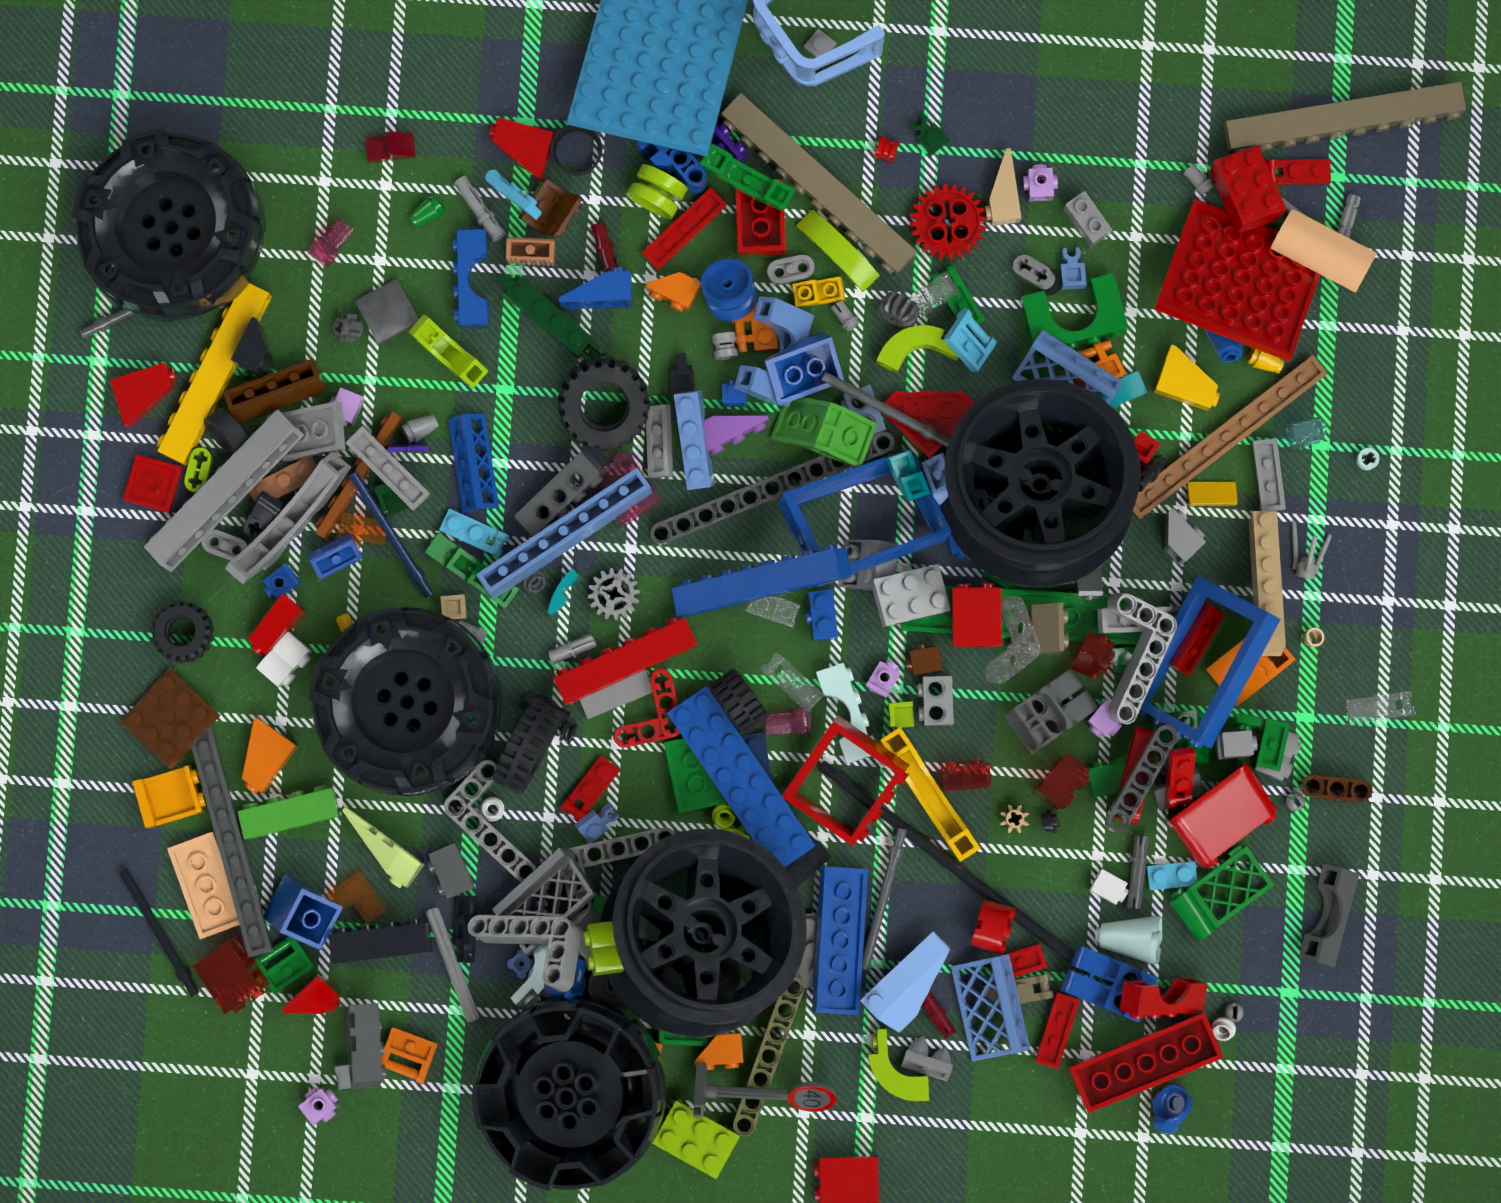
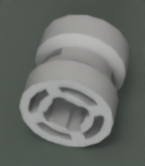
[712,332,738,360]

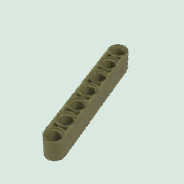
[733,975,804,1136]

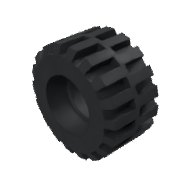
[150,601,214,663]
[709,669,768,734]

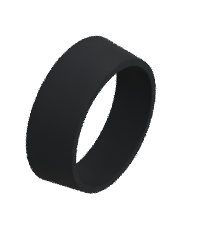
[550,125,603,176]

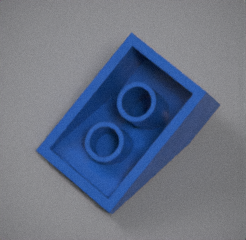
[559,267,633,310]
[764,332,844,406]

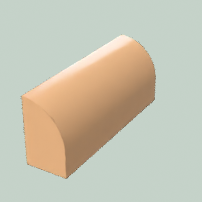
[1271,209,1377,293]

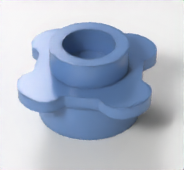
[507,949,535,978]

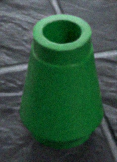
[409,195,445,227]

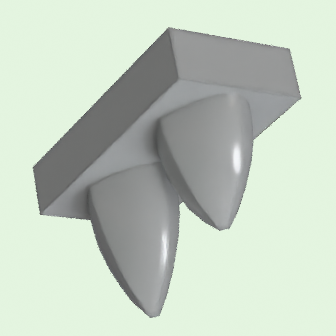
[901,1036,953,1082]

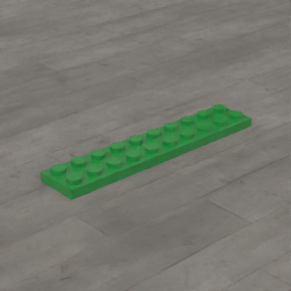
[901,585,1144,645]

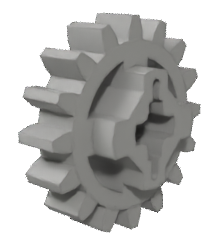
[588,568,640,621]

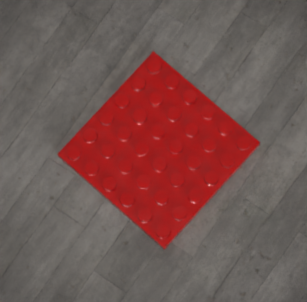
[1154,199,1320,362]

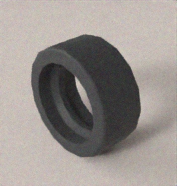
[204,408,248,454]

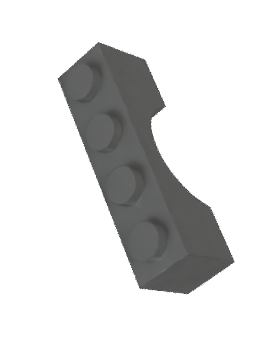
[1299,864,1359,968]

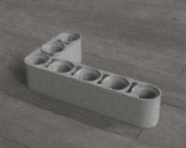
[1107,593,1177,724]
[444,760,537,882]
[564,827,675,913]
[468,915,582,993]

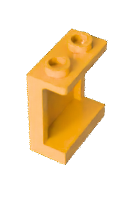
[132,765,207,829]

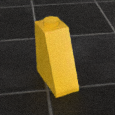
[1154,345,1220,411]

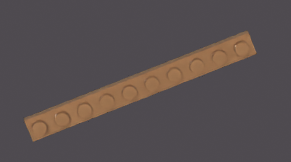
[1133,355,1328,520]

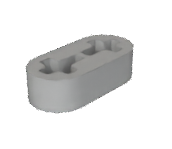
[1013,255,1055,290]

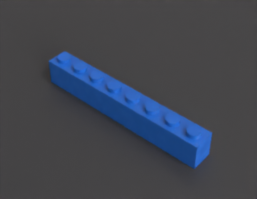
[672,544,852,617]

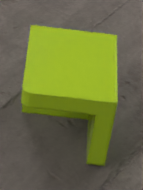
[888,701,914,729]

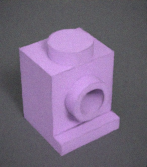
[865,660,901,699]

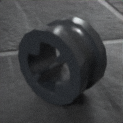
[559,720,578,745]

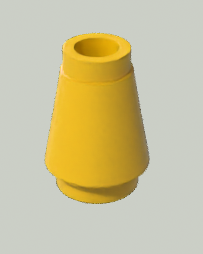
[1247,348,1284,374]

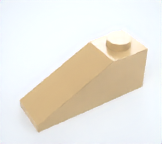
[985,148,1021,226]

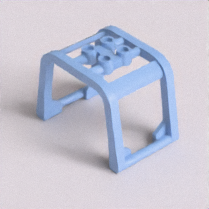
[753,0,885,86]

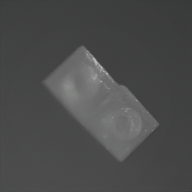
[909,272,959,318]
[744,596,800,628]

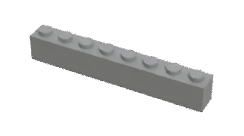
[144,409,304,572]

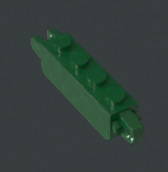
[497,272,607,361]

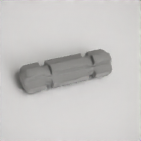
[1337,194,1361,238]

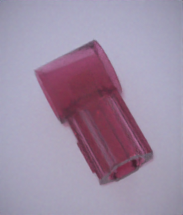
[308,218,354,268]
[765,708,814,736]

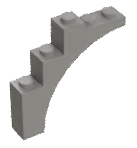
[225,452,351,584]

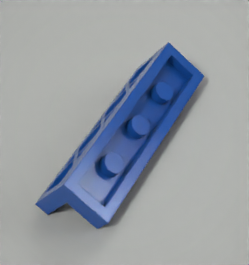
[448,414,499,513]

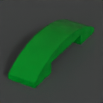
[700,144,796,211]

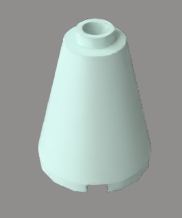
[1095,916,1163,964]

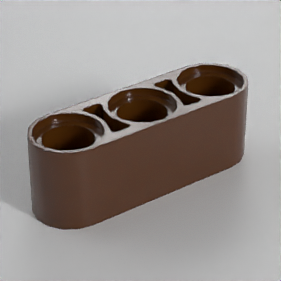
[1299,775,1372,803]

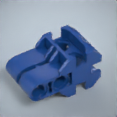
[637,141,707,195]
[1060,945,1158,1023]

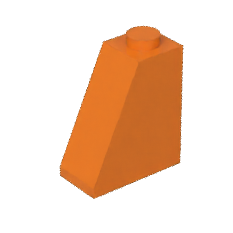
[242,718,298,794]

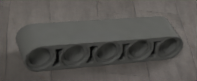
[1104,725,1177,833]

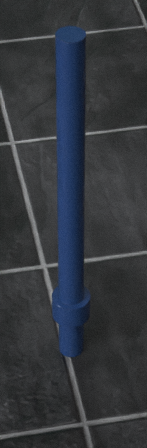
[349,471,434,598]

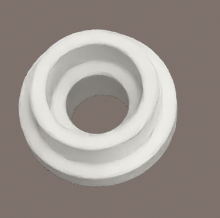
[480,797,504,821]
[1211,1017,1236,1041]

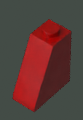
[489,117,554,182]
[110,362,177,428]
[248,594,307,656]

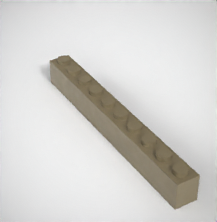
[1223,82,1466,154]
[721,93,917,276]

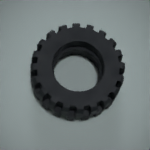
[558,356,650,451]

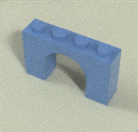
[734,296,814,407]

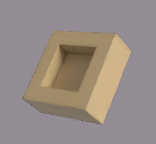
[440,594,467,620]

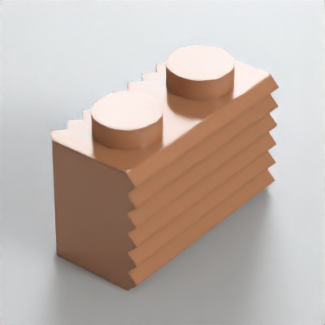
[506,237,556,267]

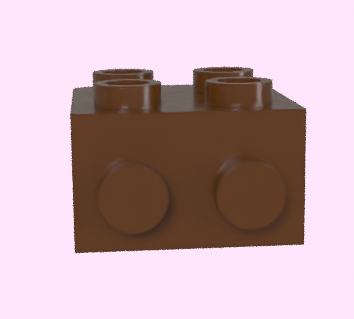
[518,178,582,238]

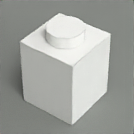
[1089,869,1129,905]

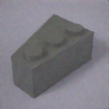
[344,1003,386,1089]

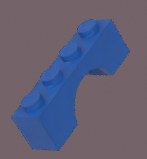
[453,229,489,328]

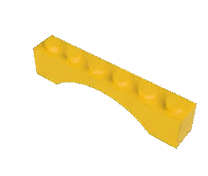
[879,727,981,862]

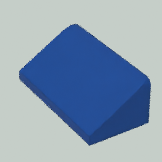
[308,533,363,580]

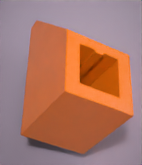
[646,272,701,312]
[694,1033,743,1070]

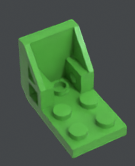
[770,397,877,467]

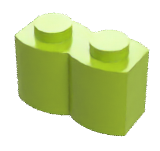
[583,921,624,976]

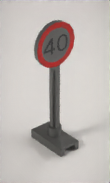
[693,1063,836,1118]

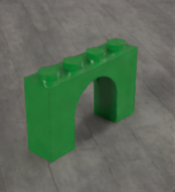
[1020,273,1129,357]

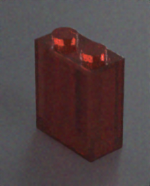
[193,936,270,1014]

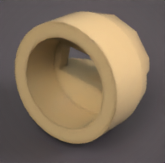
[1303,627,1324,648]

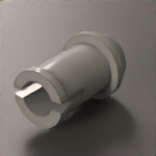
[1183,164,1213,195]
[831,300,859,332]
[459,620,487,644]

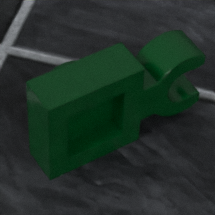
[909,113,950,157]

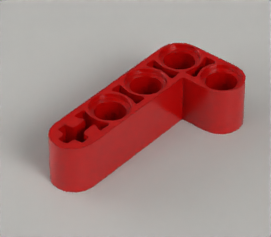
[1111,726,1160,825]

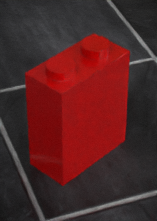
[951,583,1002,648]
[814,1156,879,1203]

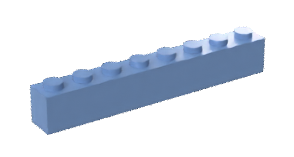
[476,468,652,600]

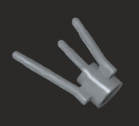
[1292,521,1332,579]

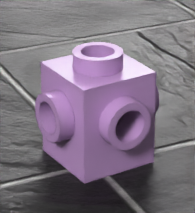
[1023,164,1058,202]
[298,1087,339,1125]

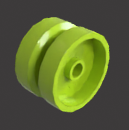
[626,164,688,219]

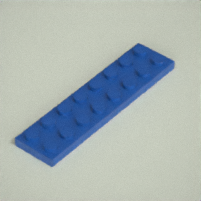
[667,686,815,867]

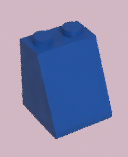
[264,874,343,950]

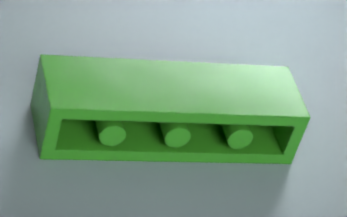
[237,785,341,840]

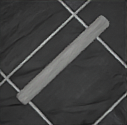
[426,907,479,1022]

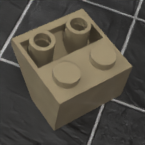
[1030,603,1068,655]

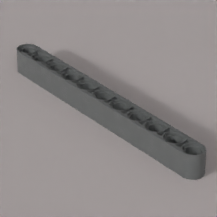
[650,432,894,546]

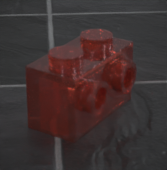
[1070,631,1116,680]
[940,759,992,793]

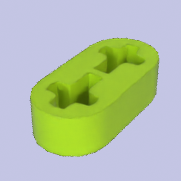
[185,448,213,493]

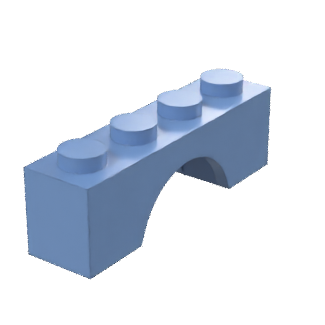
[674,390,715,490]

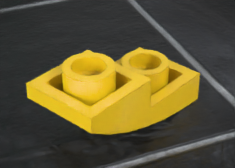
[792,276,846,308]

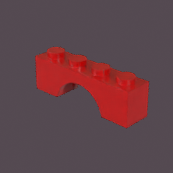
[1120,977,1208,1019]

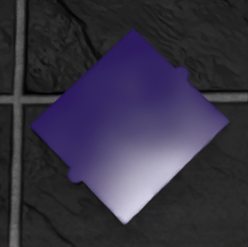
[387,443,428,452]

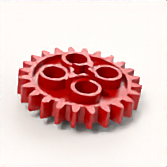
[909,183,987,261]

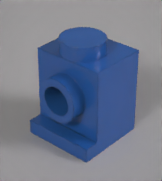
[722,380,747,407]
[263,563,302,600]

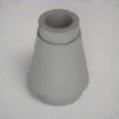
[401,414,439,443]

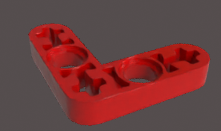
[613,668,680,748]

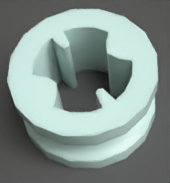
[1356,448,1379,471]

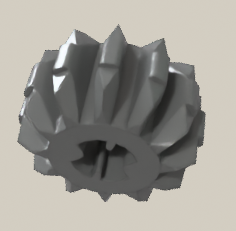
[878,291,920,329]

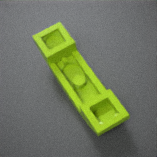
[796,209,880,292]

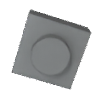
[803,29,837,58]

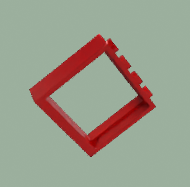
[782,715,910,846]

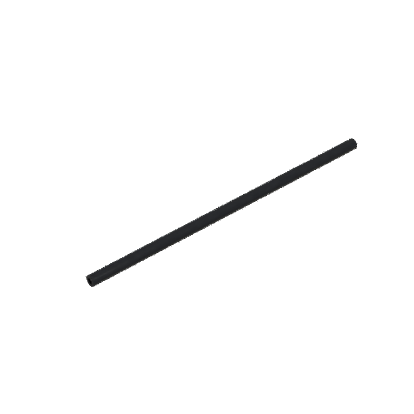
[817,760,1089,976]

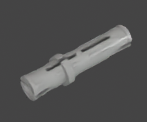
[453,176,506,242]

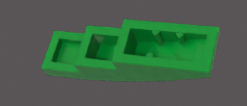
[424,532,519,608]

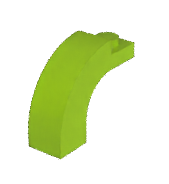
[408,314,488,389]
[876,325,959,374]
[868,1028,929,1101]

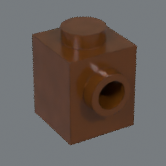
[905,644,942,676]

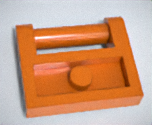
[381,1027,438,1085]

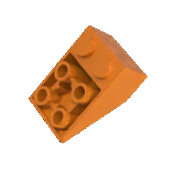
[1206,637,1296,707]

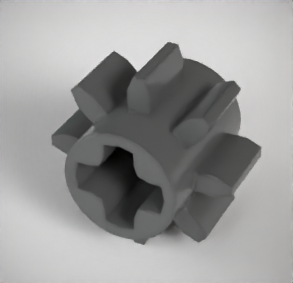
[333,313,363,342]

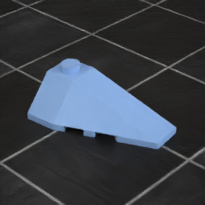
[860,931,951,1033]

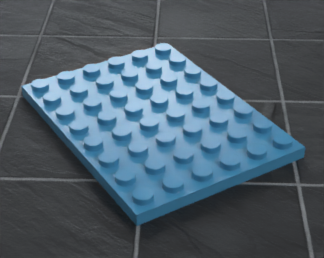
[567,0,749,156]

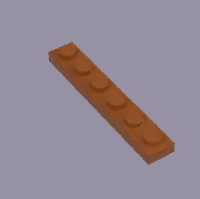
[315,412,403,540]

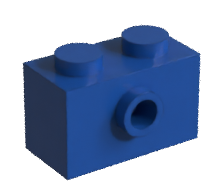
[806,589,838,642]

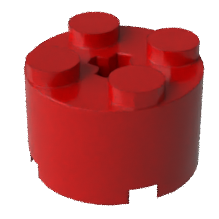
[971,900,1016,955]

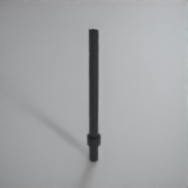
[119,868,200,998]

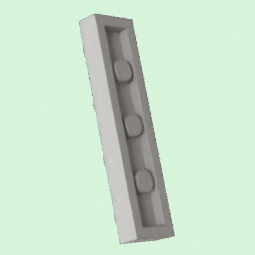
[345,426,431,511]
[1097,606,1181,634]

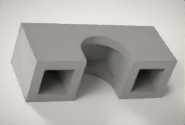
[1214,730,1257,760]

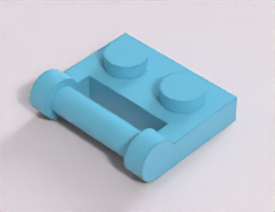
[943,308,997,372]

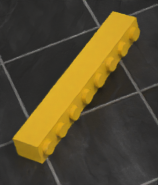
[157,283,272,466]

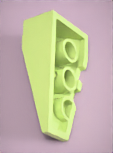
[342,807,425,888]

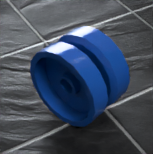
[701,259,757,321]

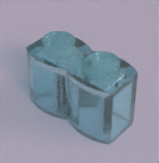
[1285,417,1327,450]

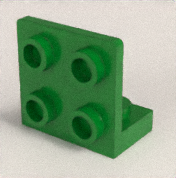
[1153,710,1209,764]

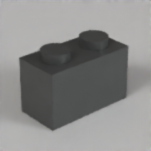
[427,843,475,899]

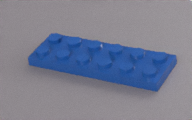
[812,866,868,1015]

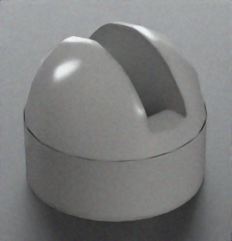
[1285,792,1305,812]
[1224,1003,1244,1022]

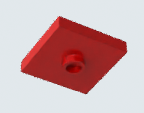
[123,454,183,514]

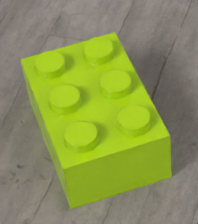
[652,1100,740,1179]

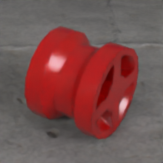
[874,135,900,164]

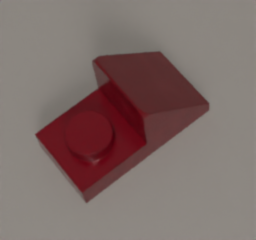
[365,131,416,163]

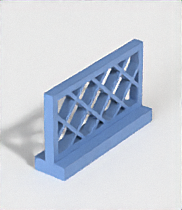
[1012,330,1123,404]
[951,954,1030,1062]

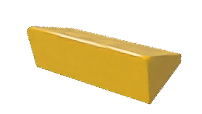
[1187,482,1237,506]

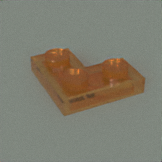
[336,512,387,565]
[325,871,388,924]

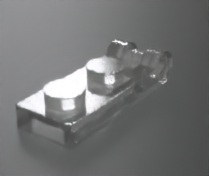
[760,652,824,713]
[1345,691,1415,725]

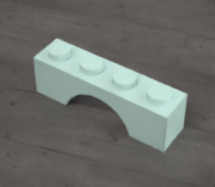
[816,663,874,765]

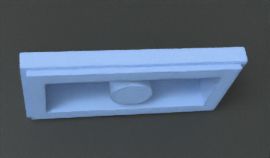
[922,452,948,505]

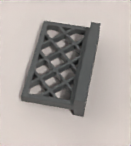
[492,847,597,956]

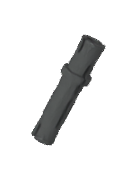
[1126,835,1150,909]

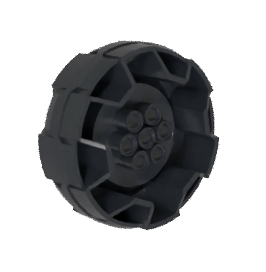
[72,129,266,322]
[309,607,503,797]
[472,996,666,1191]

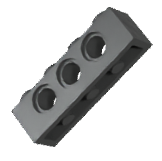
[514,450,606,537]

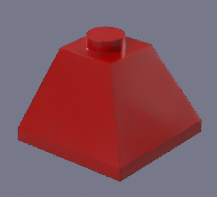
[282,976,343,1014]

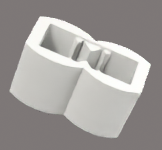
[257,632,312,688]

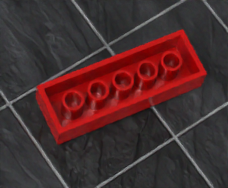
[1067,1012,1224,1113]

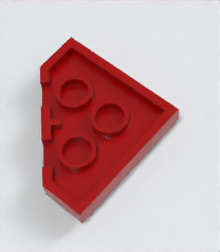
[881,391,975,459]

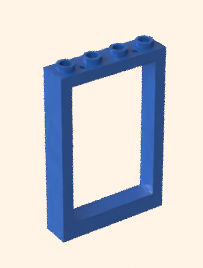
[778,449,951,587]
[1138,576,1281,748]

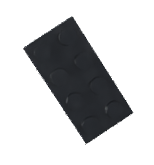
[328,919,433,964]

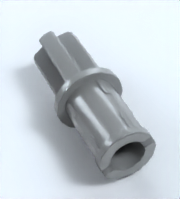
[548,634,596,665]

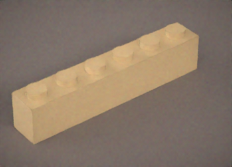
[1249,511,1286,656]

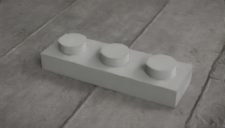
[646,404,673,479]
[1252,438,1286,511]

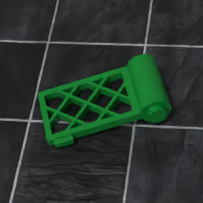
[1169,845,1274,942]

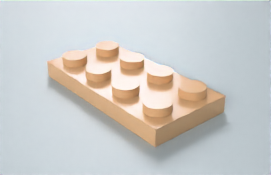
[167,832,240,939]

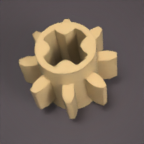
[1000,805,1029,833]

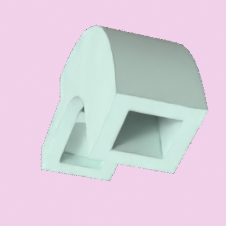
[511,944,551,1008]

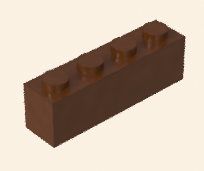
[223,358,327,423]

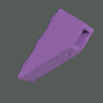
[704,416,769,456]

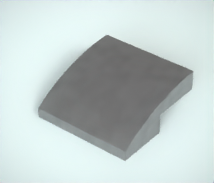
[355,279,419,345]

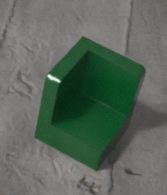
[374,483,408,517]

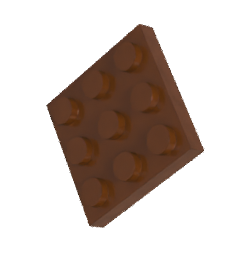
[120,668,220,769]

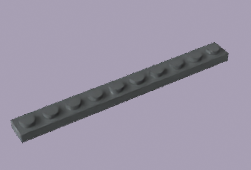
[191,725,274,958]

